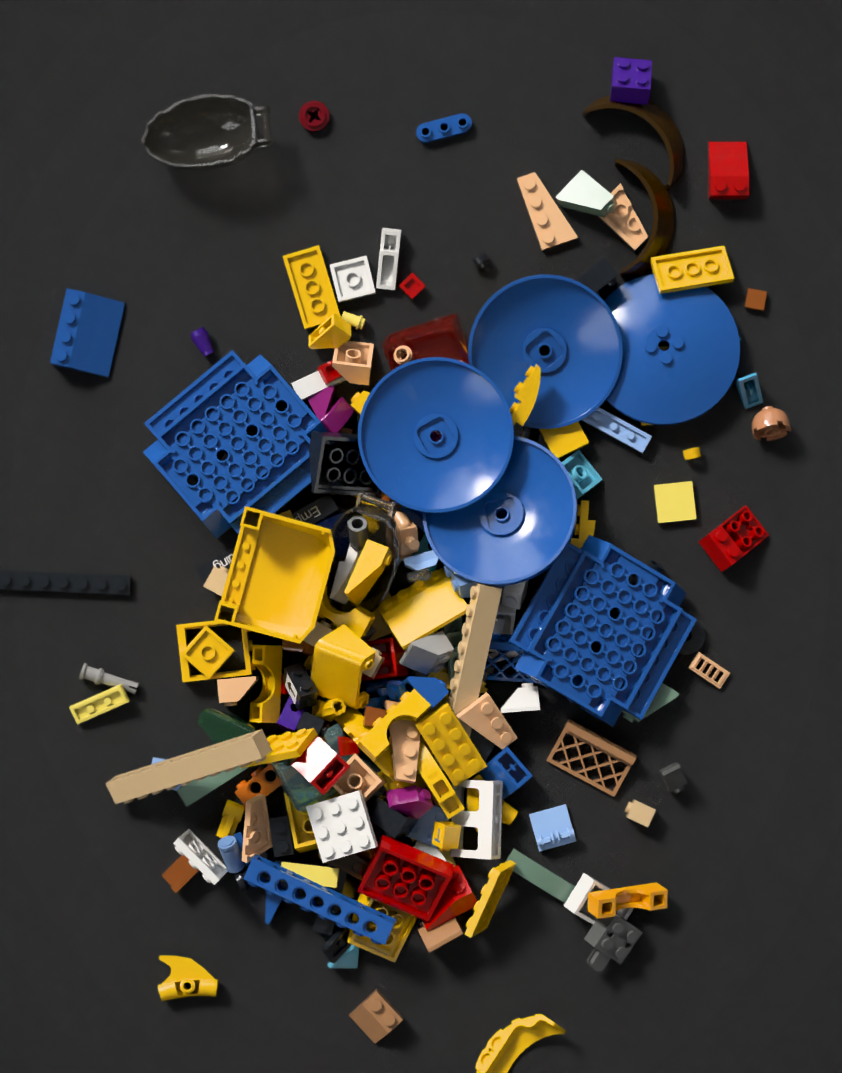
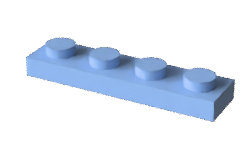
[582,407,652,453]

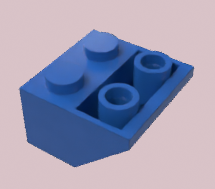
[479,747,533,800]

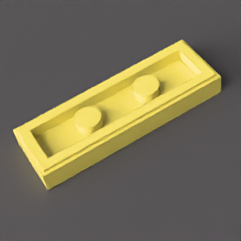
[69,684,130,725]
[281,862,340,888]

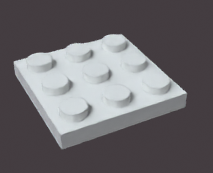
[306,790,378,863]
[173,829,228,885]

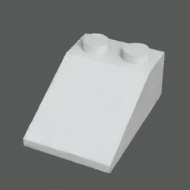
[564,873,634,924]

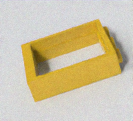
[176,621,256,682]

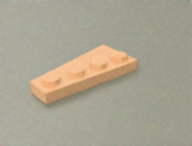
[517,172,578,251]
[384,700,422,783]

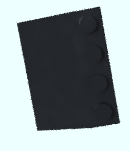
[309,431,382,497]

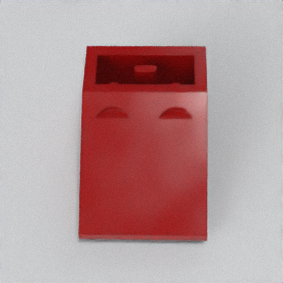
[698,505,769,572]

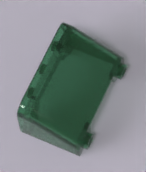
[197,707,260,744]

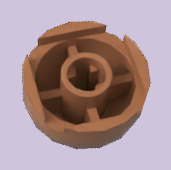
[752,406,791,441]

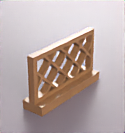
[546,719,636,797]

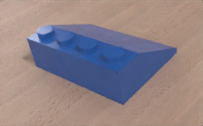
[50,288,125,377]

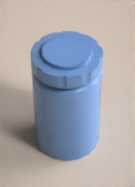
[217,836,245,873]

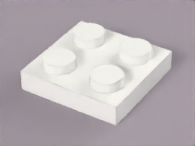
[330,256,376,302]

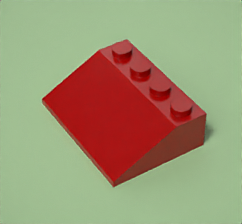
[357,835,454,922]

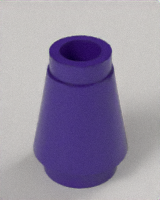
[190,326,214,356]

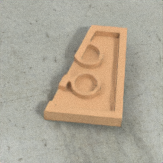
[599,183,648,251]
[456,692,517,750]
[242,793,273,863]

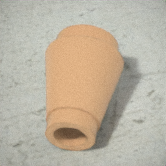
[394,345,414,364]

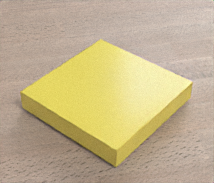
[654,481,696,523]

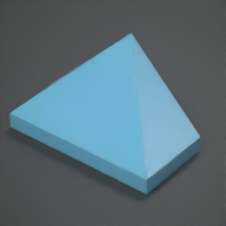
[327,945,359,968]

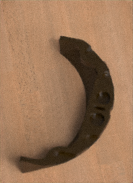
[582,96,684,190]
[614,159,674,276]

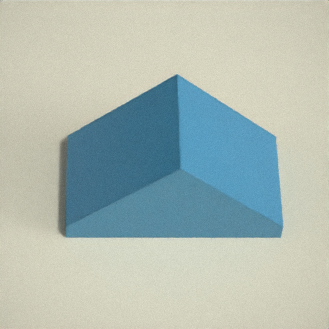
[735,373,763,409]

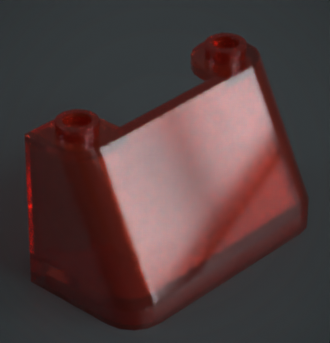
[382,313,470,371]

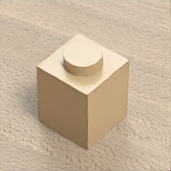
[624,799,656,827]

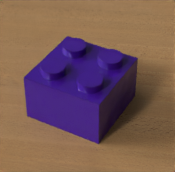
[610,57,652,105]

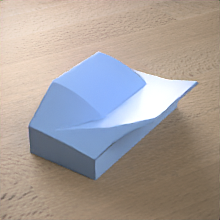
[403,550,439,571]

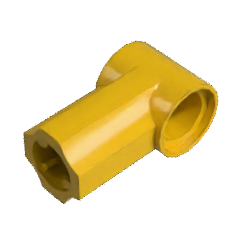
[312,698,346,722]
[216,800,245,838]

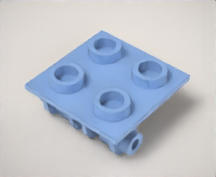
[529,804,576,852]
[407,805,449,848]

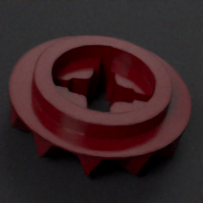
[299,101,329,132]

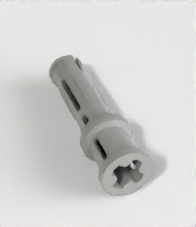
[79,663,139,695]

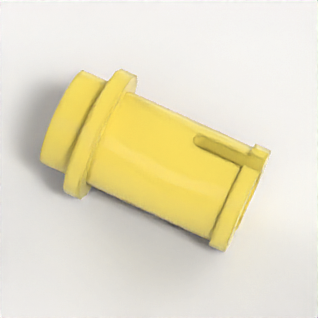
[341,311,366,330]

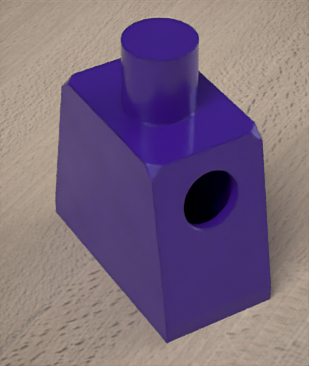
[277,697,310,733]

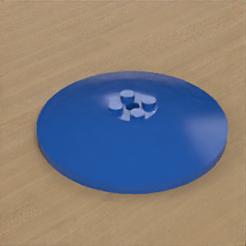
[468,274,623,429]
[604,274,740,425]
[358,357,514,513]
[422,436,578,586]

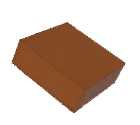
[744,288,767,311]

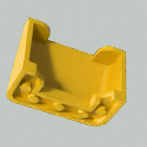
[311,624,376,709]

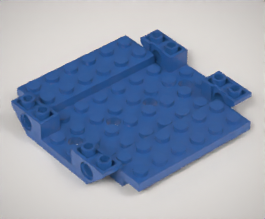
[143,350,328,539]
[508,535,697,727]

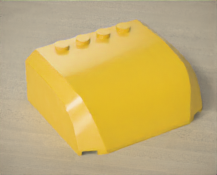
[214,506,335,644]

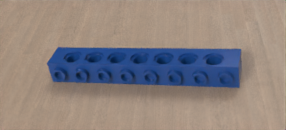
[244,854,397,945]

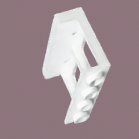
[450,780,503,860]

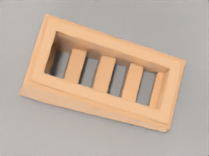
[688,652,730,689]

